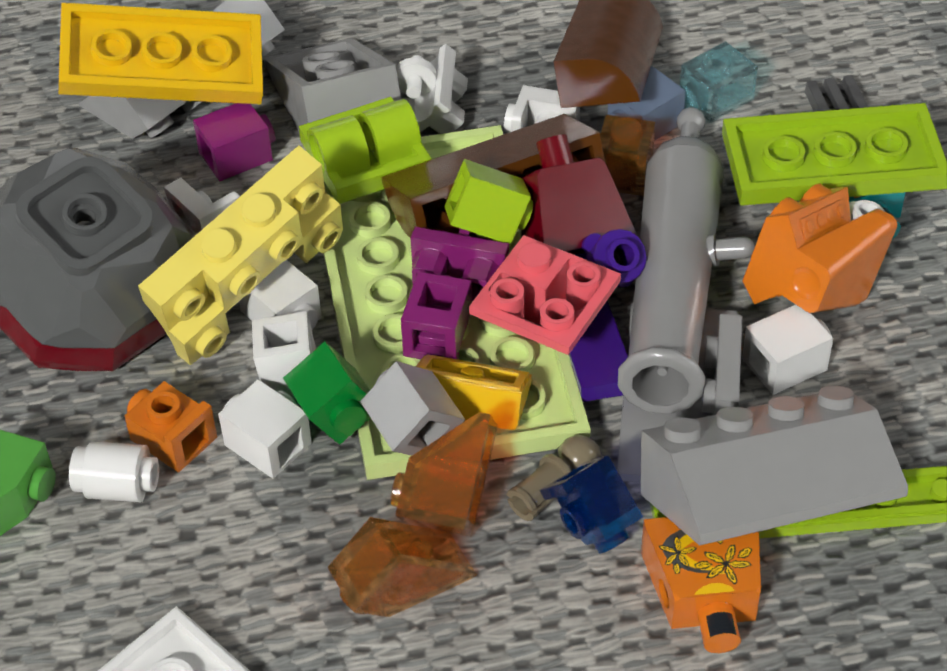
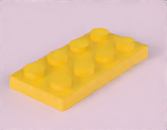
[58,2,263,104]

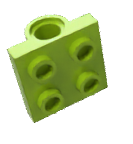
[299,96,432,204]

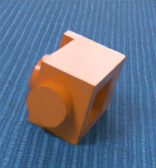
[124,381,218,473]

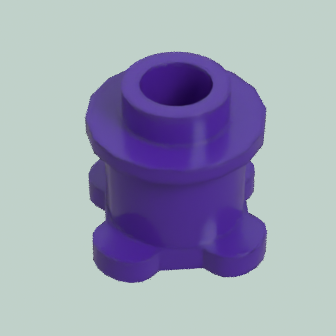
[582,229,647,288]

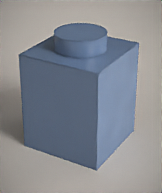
[607,66,686,149]

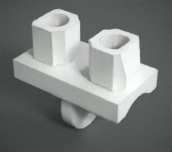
[396,44,468,134]

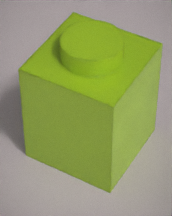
[444,159,533,245]

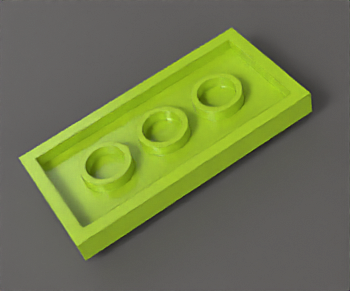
[722,103,947,206]

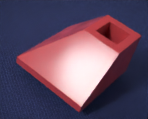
[469,235,621,355]

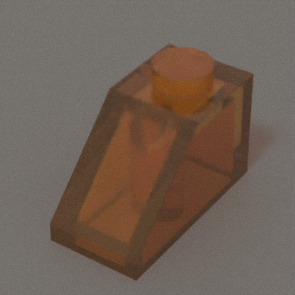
[391,412,498,537]
[327,517,477,617]

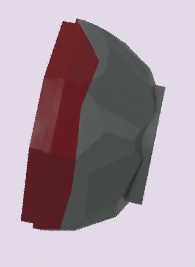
[0,148,195,371]

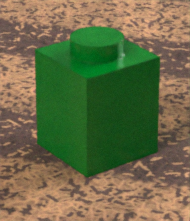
[283,341,371,445]

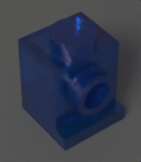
[539,455,643,554]

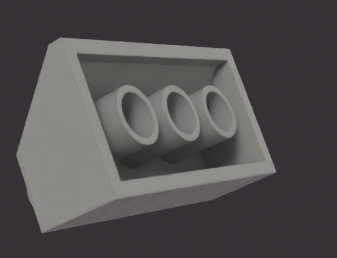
[78,0,285,139]
[641,386,908,546]

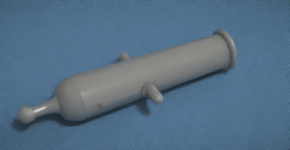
[614,107,755,414]

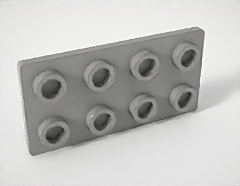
[616,304,742,483]

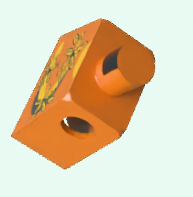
[641,517,761,653]

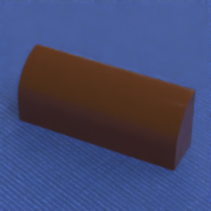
[553,0,663,108]
[381,114,605,238]

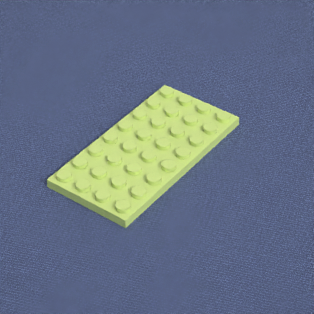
[323,125,591,480]

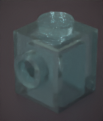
[680,41,758,123]

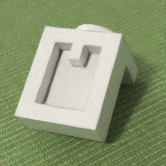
[504,85,580,133]
[164,178,240,235]

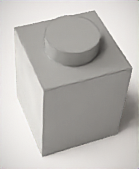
[360,361,465,459]

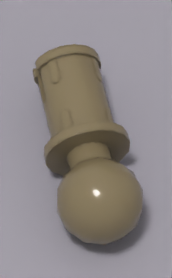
[507,435,602,521]

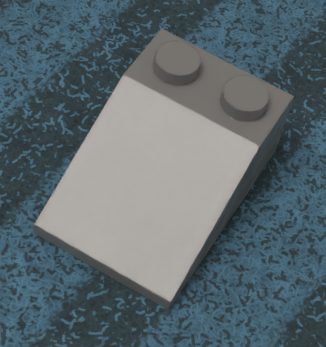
[263,38,401,132]

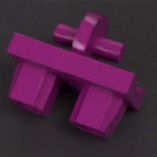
[411,227,509,301]

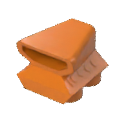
[742,183,897,313]

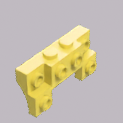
[138,145,343,365]

